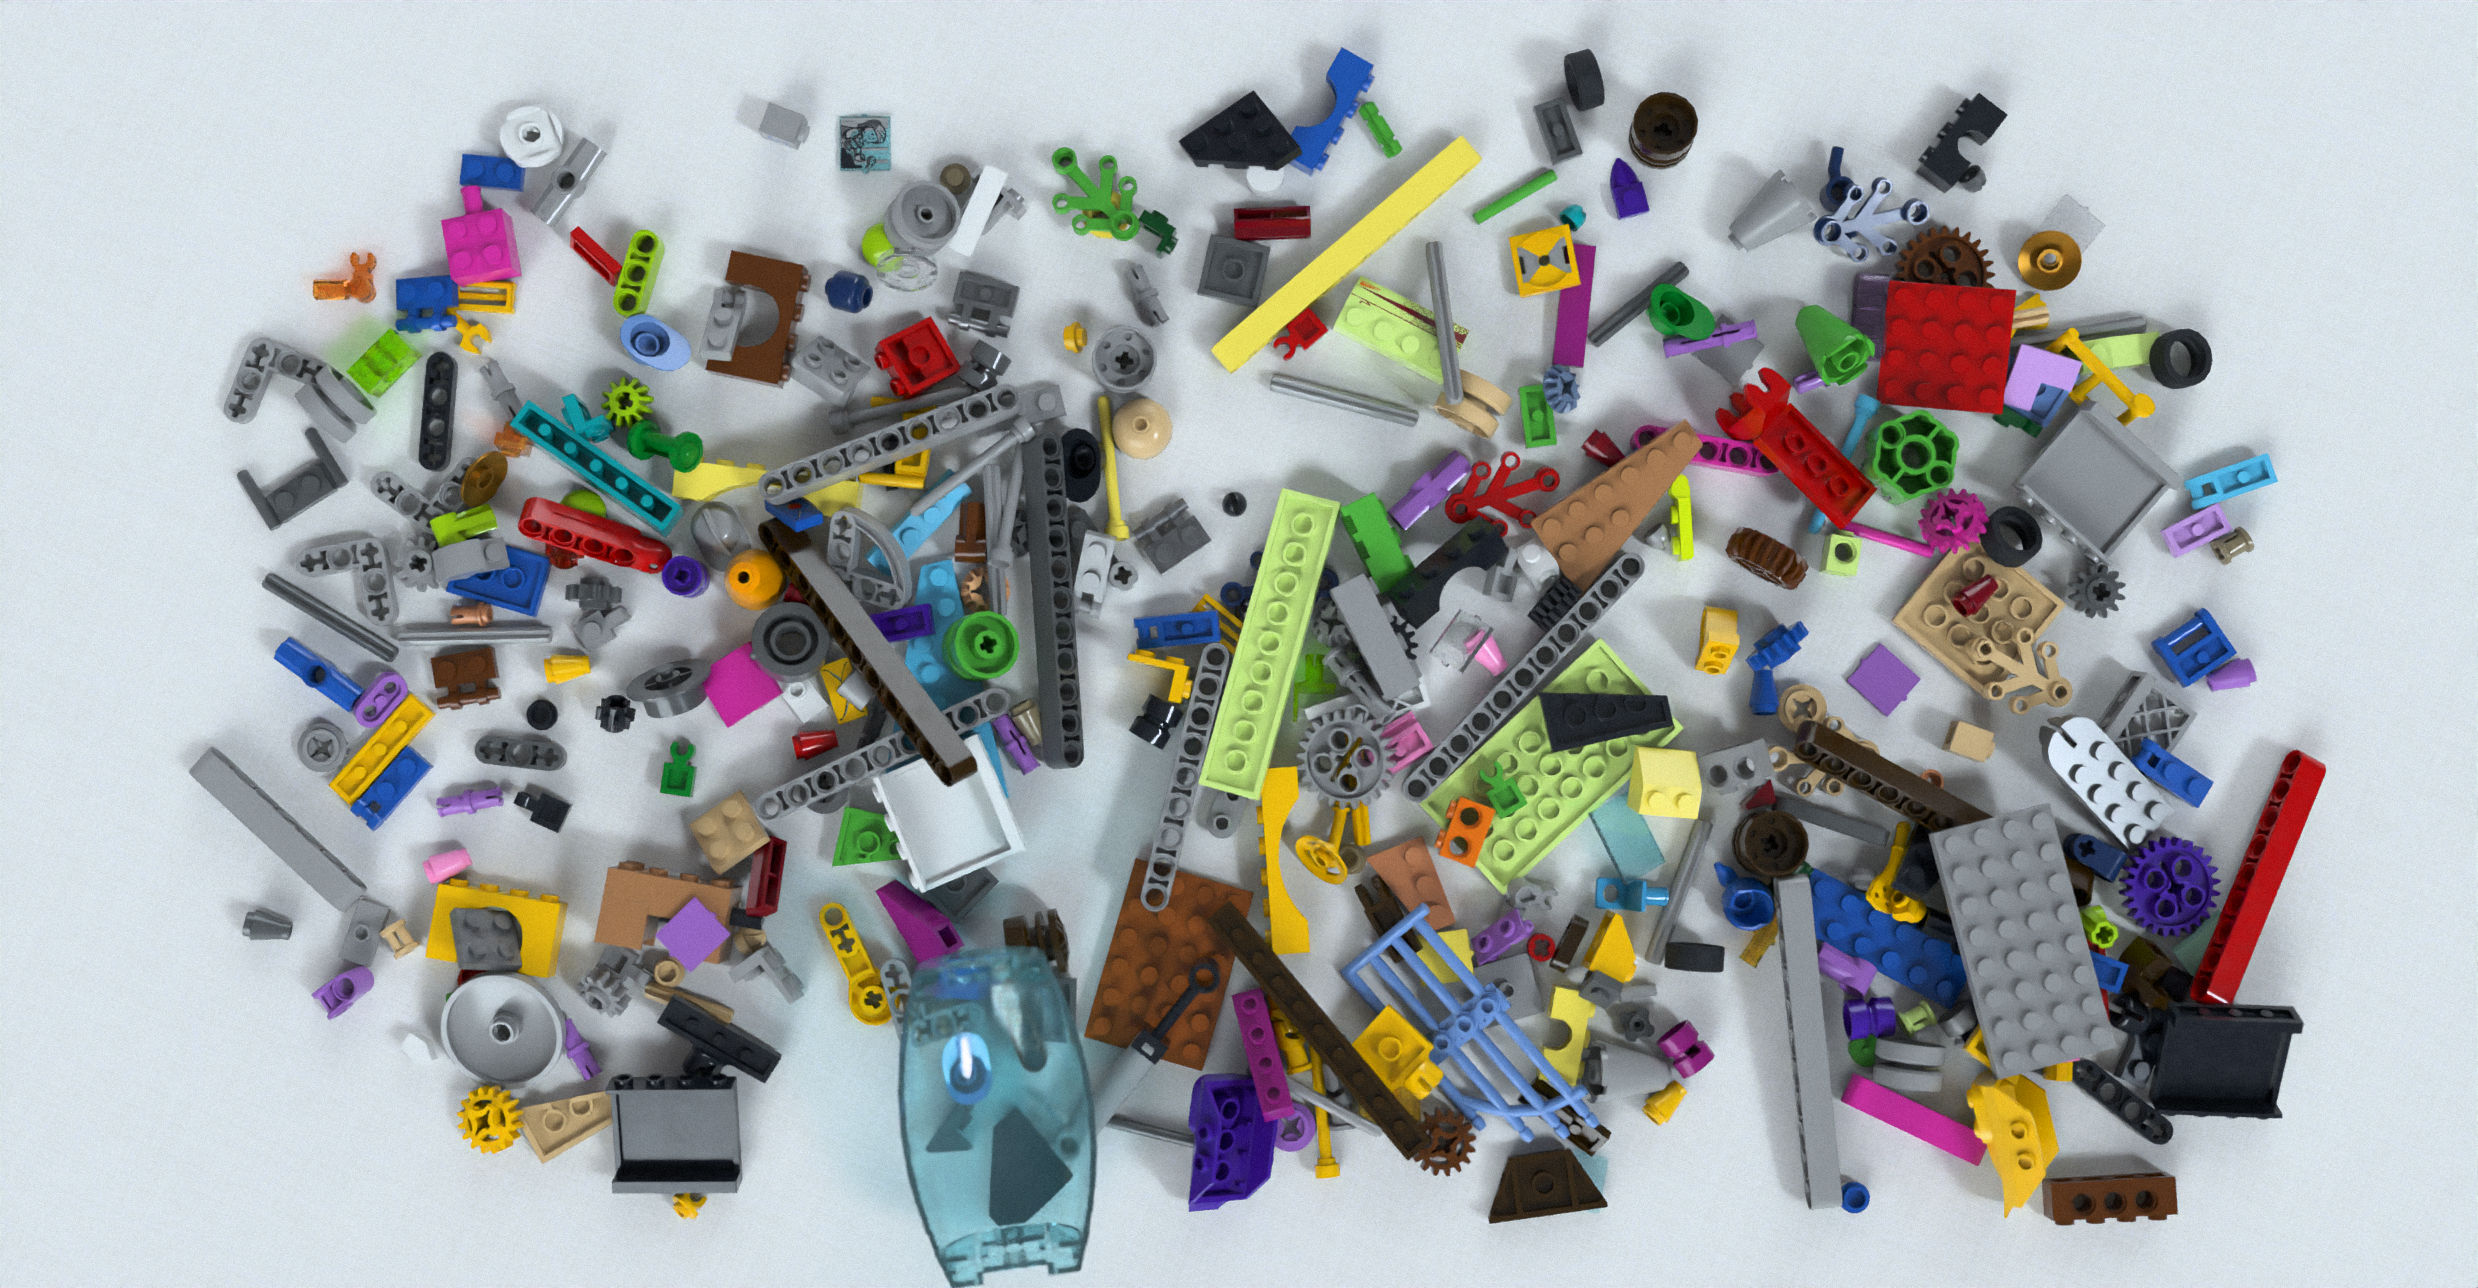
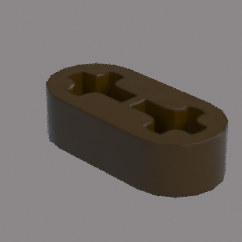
[1549,914,1589,973]

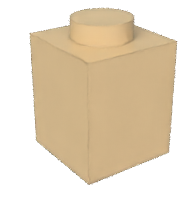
[1941,721,1995,762]

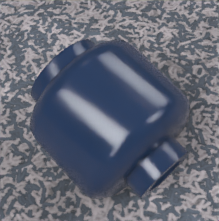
[825,270,873,314]

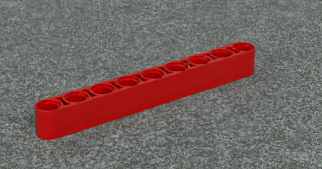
[2190,750,2326,1004]

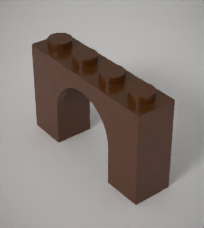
[705,250,811,389]

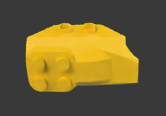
[1967,1069,2059,1218]

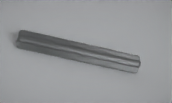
[1588,261,1689,347]

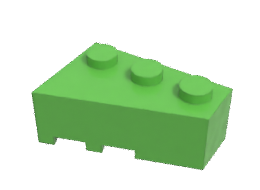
[1339,492,1415,596]

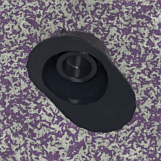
[1061,428,1106,503]

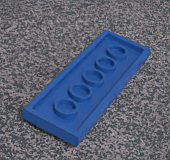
[1809,868,1967,1010]

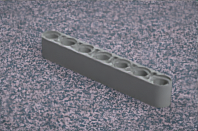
[189,747,367,913]

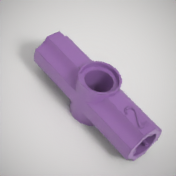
[1387,450,1471,531]

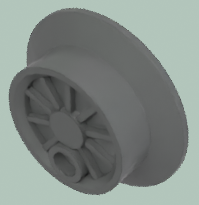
[626,659,712,718]

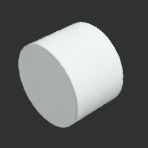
[1246,166,1284,197]

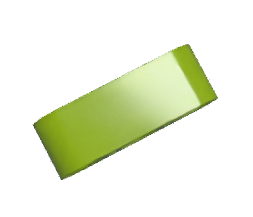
[613,229,665,319]

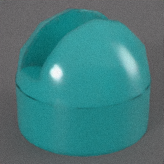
[1559,204,1586,232]

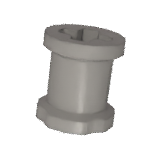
[1109,562,1138,591]

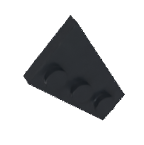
[1890,822,1940,902]

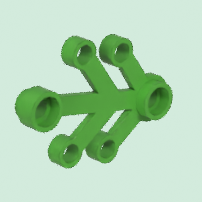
[1052,147,1140,241]

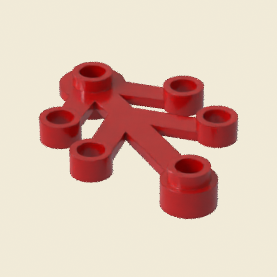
[1445,451,1560,537]

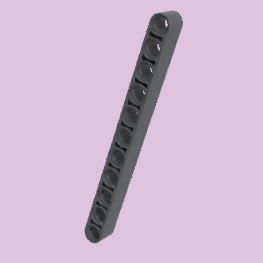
[1022,433,1084,769]

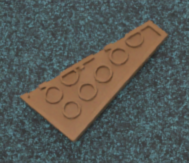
[1529,418,1703,598]

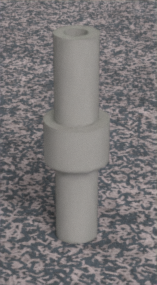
[1615,983,1657,1004]

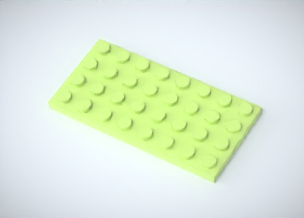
[1419,638,1684,895]

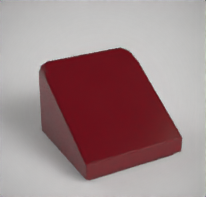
[1740,779,1776,810]

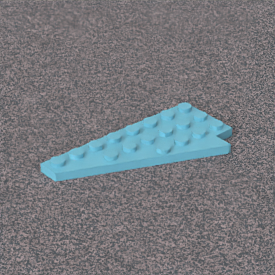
[886,559,1010,798]

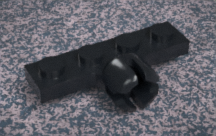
[2109,966,2194,1089]
[657,994,782,1084]

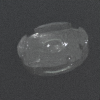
[876,247,938,292]

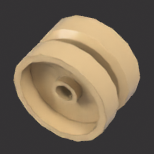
[1433,369,1513,440]

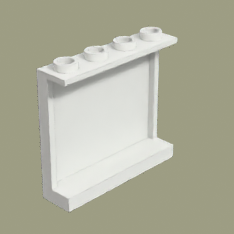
[872,734,1027,893]

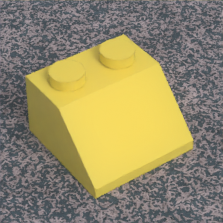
[1626,745,1702,819]

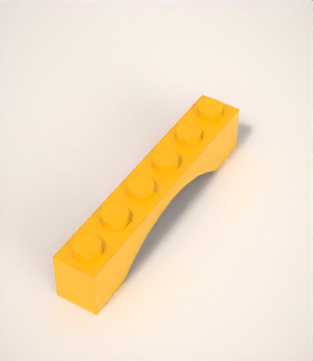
[1256,766,1310,955]

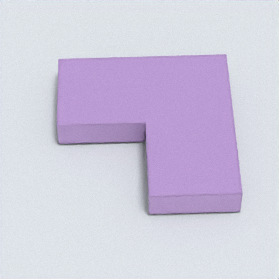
[2003,343,2082,411]

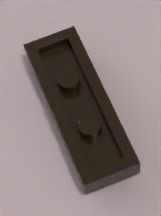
[1517,1076,1612,1157]

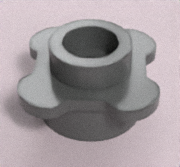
[1619,1007,1655,1042]

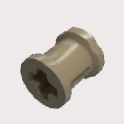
[2211,527,2254,565]

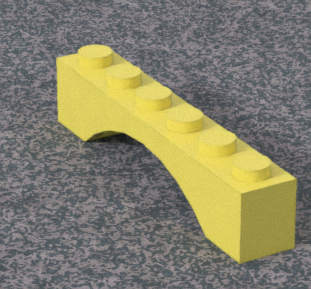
[671,457,864,520]

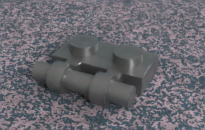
[948,272,1020,338]
[1132,498,1212,575]

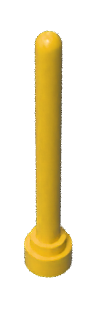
[1309,1044,1340,1179]

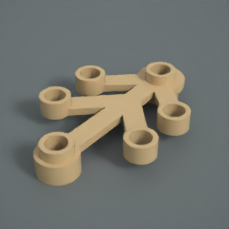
[1966,627,2073,715]
[1767,715,1880,797]

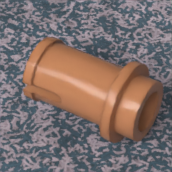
[450,602,493,626]

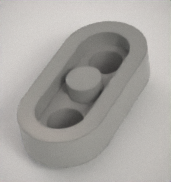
[1207,790,1248,839]

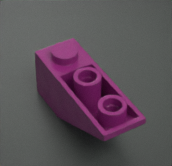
[875,879,964,971]

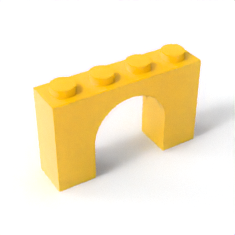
[425,878,568,978]

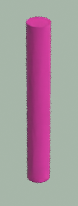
[1842,521,1934,558]

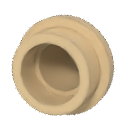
[734,927,766,955]

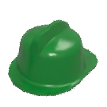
[1646,283,1715,340]

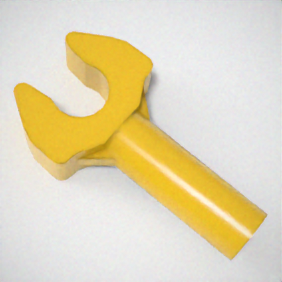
[447,308,492,355]

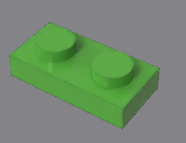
[1518,384,1557,449]

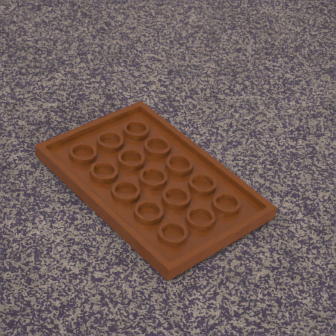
[1084,858,1254,1071]

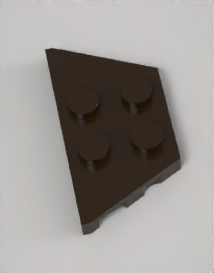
[1488,1147,1608,1224]

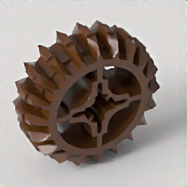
[1725,527,1809,590]

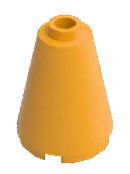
[724,549,786,610]

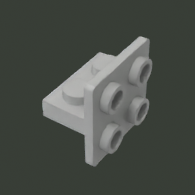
[791,336,870,410]

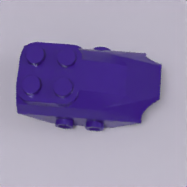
[1188,1073,1278,1212]

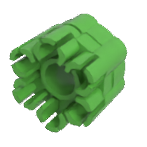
[1859,410,1959,505]

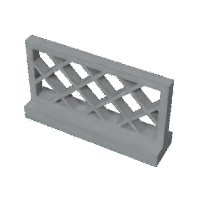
[2096,671,2197,783]

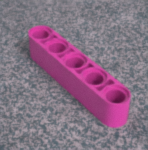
[1630,425,1779,477]
[1840,1073,1987,1167]

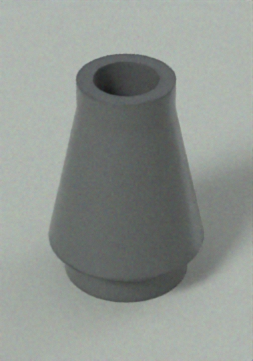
[242,910,293,940]

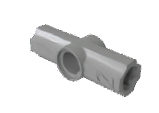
[530,137,607,228]

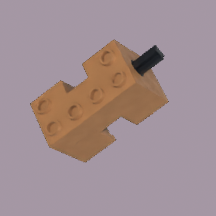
[594,860,765,964]

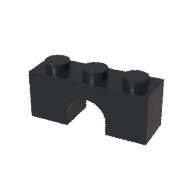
[1916,93,2008,193]

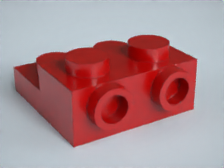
[874,316,961,400]

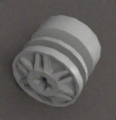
[1092,326,1157,394]

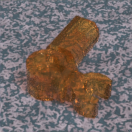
[313,253,377,303]

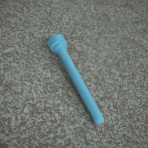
[1808,394,1881,534]

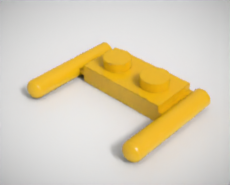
[858,396,937,490]

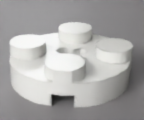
[500,106,564,168]

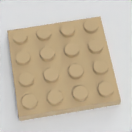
[1891,533,2066,699]

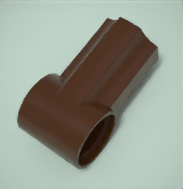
[955,502,987,564]

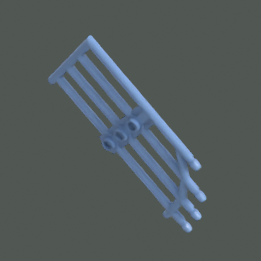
[1339,903,1600,1143]

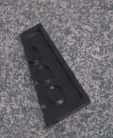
[1538,692,1674,753]

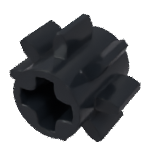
[595,695,636,733]

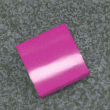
[703,641,784,728]

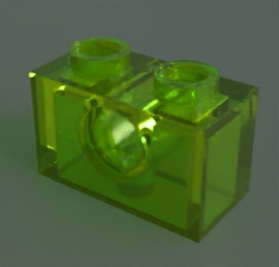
[346,328,423,398]

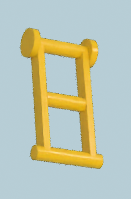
[2044,327,2155,426]

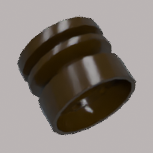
[1628,92,1698,170]
[1731,811,1809,876]
[1003,908,1070,983]

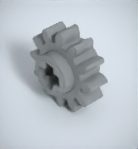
[393,537,439,592]
[577,967,632,1018]

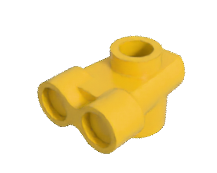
[1891,889,1927,923]

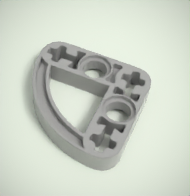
[826,506,912,610]

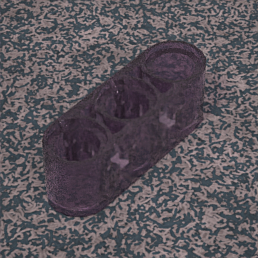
[1851,272,1890,362]

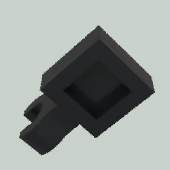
[513,791,573,833]

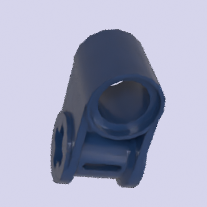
[2062,833,2128,883]

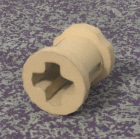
[379,919,420,960]

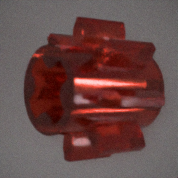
[545,543,584,569]

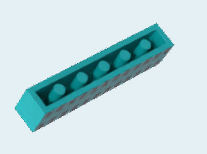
[510,400,684,538]

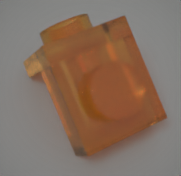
[494,421,533,459]

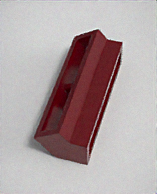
[1234,206,1311,241]
[746,835,787,917]

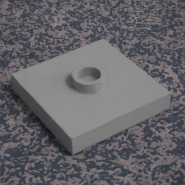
[1473,952,1545,1029]

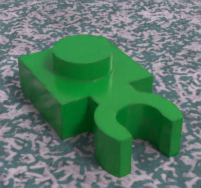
[660,742,697,797]

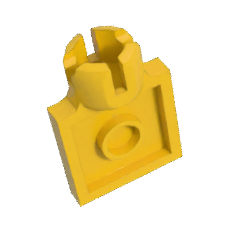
[1352,1004,1444,1100]

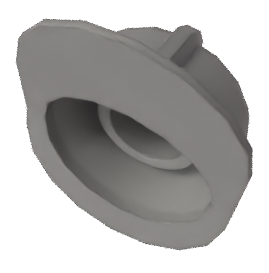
[691,501,751,572]

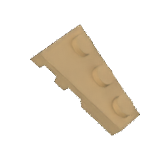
[516,1090,612,1164]

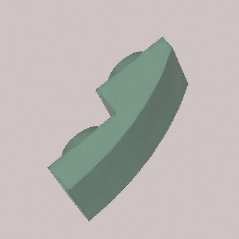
[2171,910,2221,976]

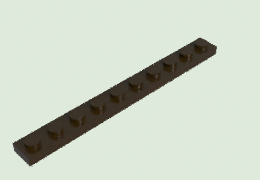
[1206,900,1432,1161]

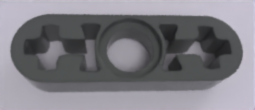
[475,736,567,771]

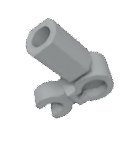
[1497,877,1558,921]

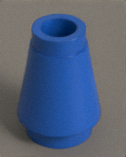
[1748,669,1780,716]

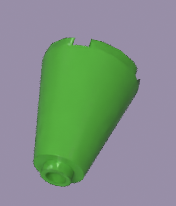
[1795,305,1875,386]

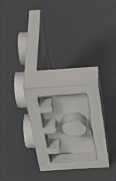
[728,945,804,1004]

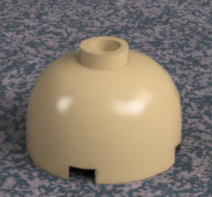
[1112,398,1173,460]

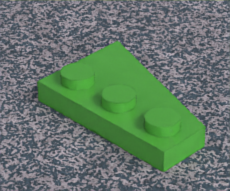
[832,806,901,867]

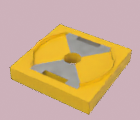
[1509,224,1581,298]

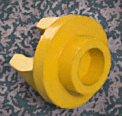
[672,1193,707,1219]

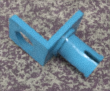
[1595,877,1669,912]

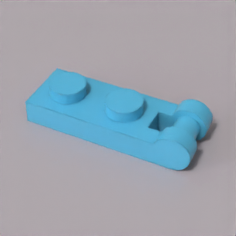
[2184,453,2278,510]

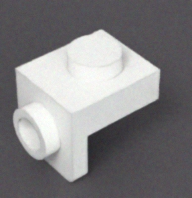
[1516,536,1562,591]

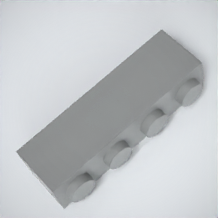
[1329,573,1422,702]

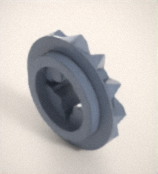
[1543,364,1581,414]

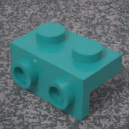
[561,393,616,443]

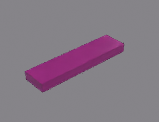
[1552,244,1596,368]

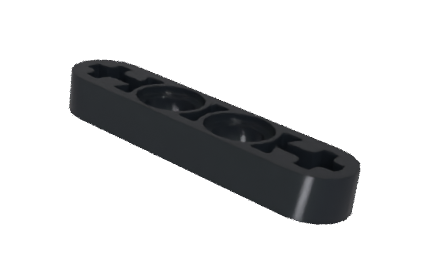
[419,352,458,472]
[2072,1058,2173,1145]

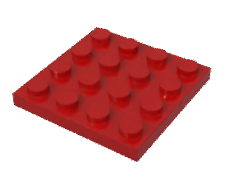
[1876,281,2016,414]

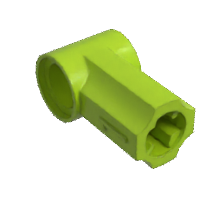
[429,503,498,548]
[2079,905,2119,949]

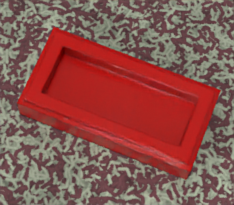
[570,226,622,287]

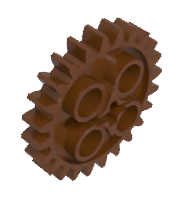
[1892,225,1995,288]

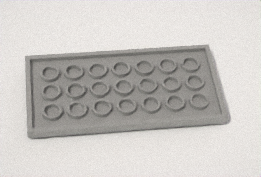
[1928,803,2116,1080]

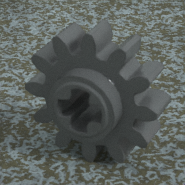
[2068,564,2126,618]
[565,578,622,611]

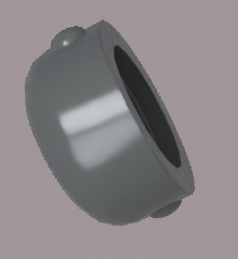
[749,602,833,683]

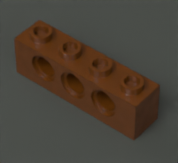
[2042,1172,2178,1226]

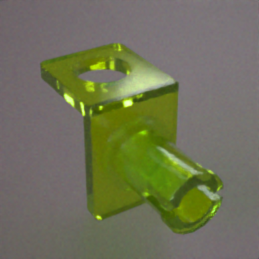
[1292,654,1336,722]

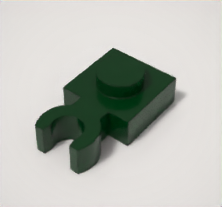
[1992,404,2043,438]

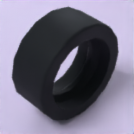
[1564,49,1605,112]
[2149,328,2213,389]
[1979,506,2043,568]
[1664,942,1725,973]

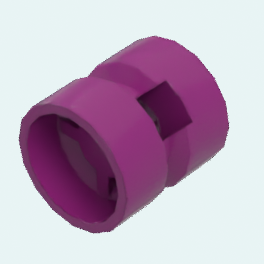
[1656,1019,1715,1079]

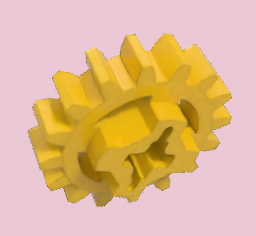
[457,1085,524,1154]

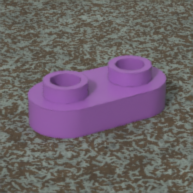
[353,671,408,728]

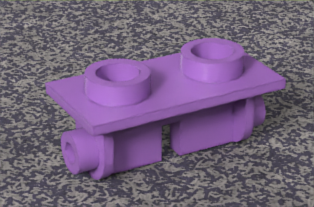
[1471,908,1534,966]

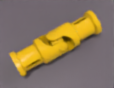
[1261,987,1313,1075]

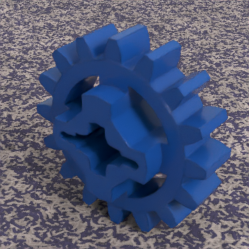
[1746,621,1809,672]

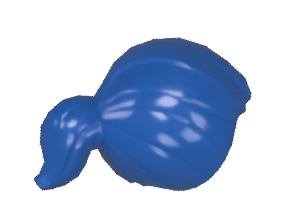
[1714,861,1776,931]

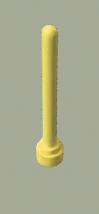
[1097,395,1130,542]

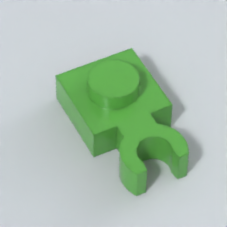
[1478,761,1528,819]

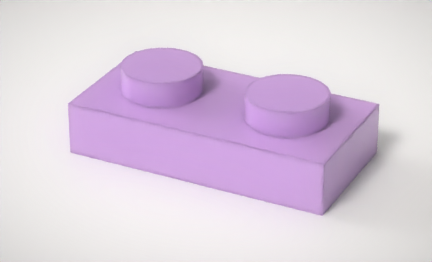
[2160,503,2232,558]

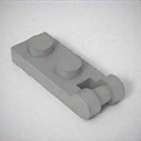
[699,289,747,361]
[1073,529,1117,619]

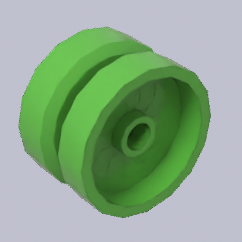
[941,611,1020,682]

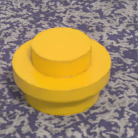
[1063,322,1088,353]

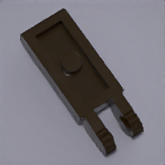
[1354,875,1423,964]

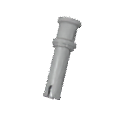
[1322,646,1396,726]

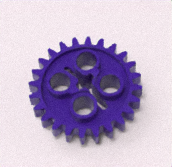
[2118,836,2221,937]

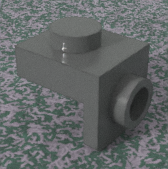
[1578,970,1624,1010]

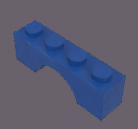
[1288,47,1375,177]

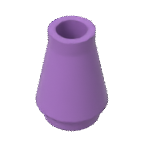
[2206,658,2257,692]

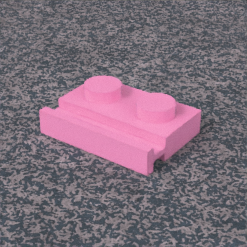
[1362,711,1435,780]

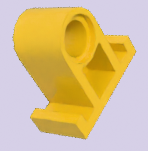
[1695,606,1740,675]

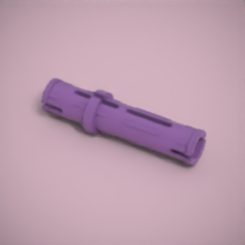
[1662,319,1758,358]

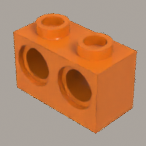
[1434,796,1496,868]

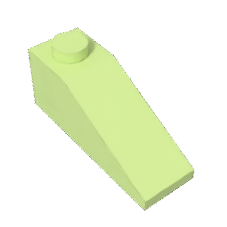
[2067,331,2160,377]

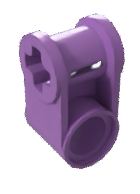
[312,966,374,1020]

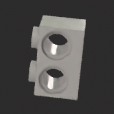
[1697,737,1775,795]

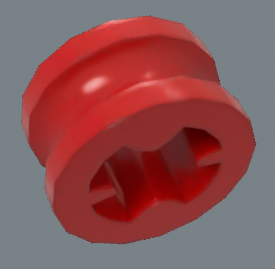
[1526,933,1556,962]

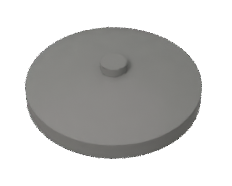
[440,971,566,1090]

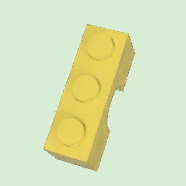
[1536,984,1596,1086]

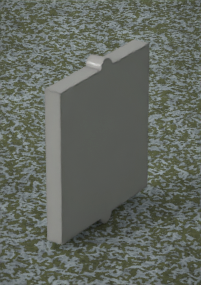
[1692,314,1765,386]

